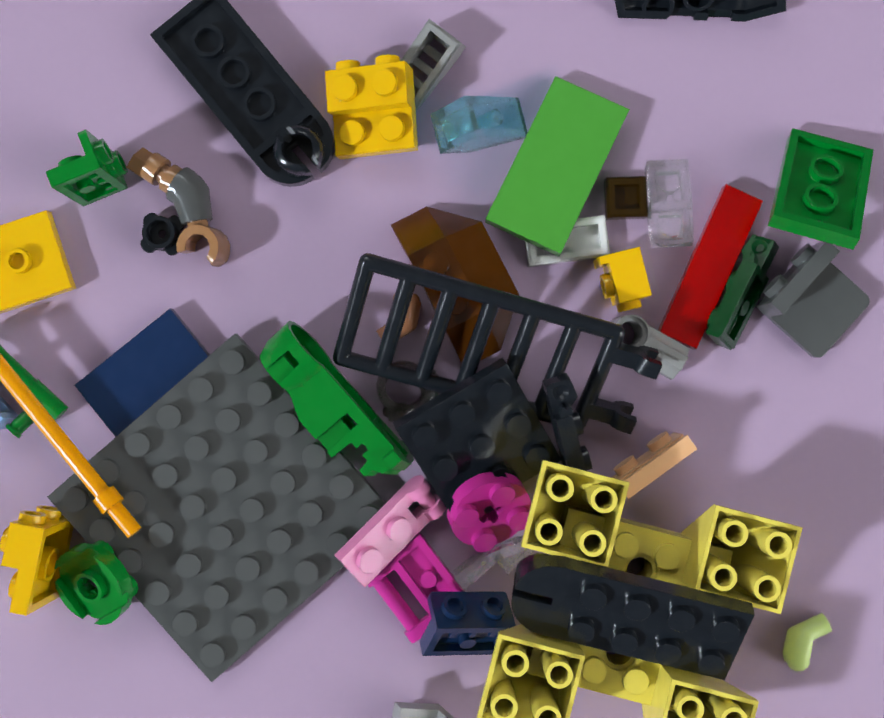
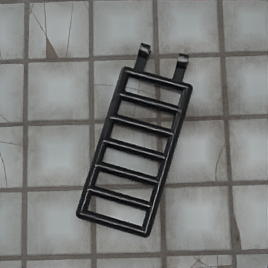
[333,253,663,434]

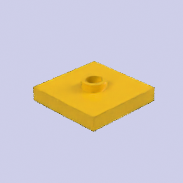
[0,210,76,314]

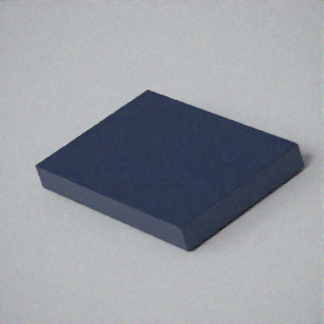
[74,308,210,437]

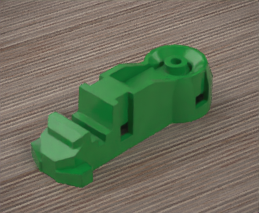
[260,321,414,476]

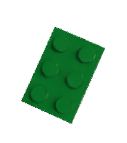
[768,128,874,250]

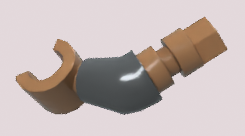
[126,147,230,267]

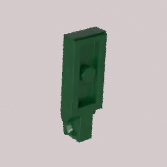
[706,234,779,350]

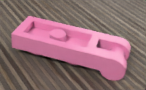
[334,475,446,587]

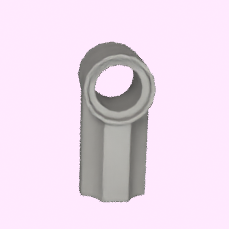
[604,314,690,380]

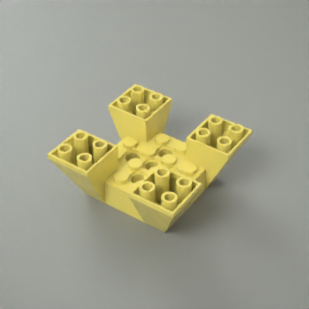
[476,460,803,718]

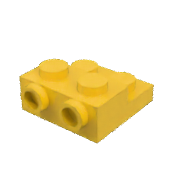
[325,54,418,159]
[0,505,73,616]

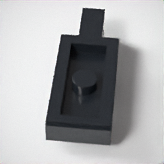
[542,373,592,471]

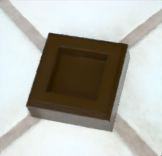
[604,176,648,220]

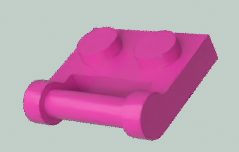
[367,532,465,643]

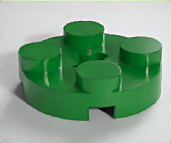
[54,540,139,625]

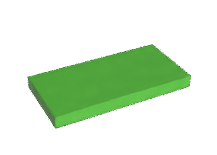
[485,76,630,257]

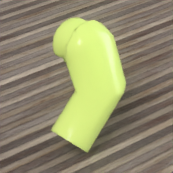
[783,613,832,671]

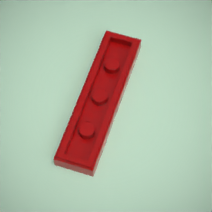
[658,184,763,350]

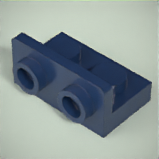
[419,591,516,656]

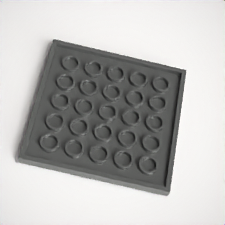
[47,333,386,682]

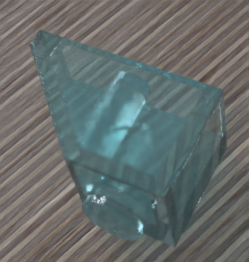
[430,96,528,154]

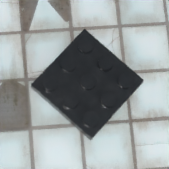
[393,358,562,511]

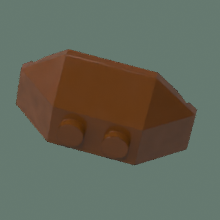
[391,206,519,363]

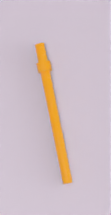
[0,353,142,538]

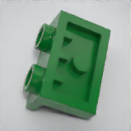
[46,129,128,207]

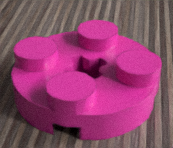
[447,472,531,552]

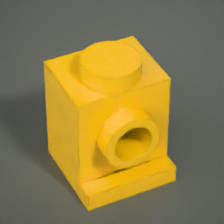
[593,247,652,313]

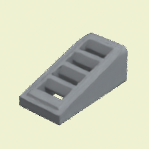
[401,19,466,112]

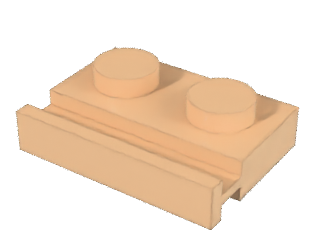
[612,431,697,499]

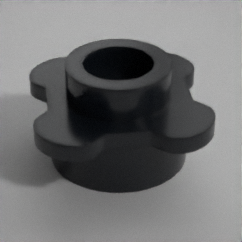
[140,213,184,256]

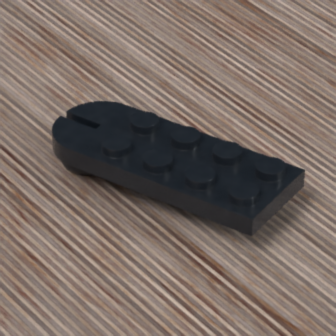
[150,0,335,187]
[511,553,755,680]

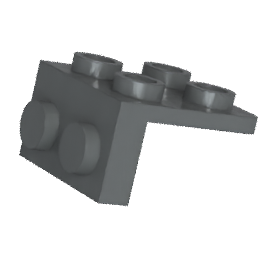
[755,242,870,358]

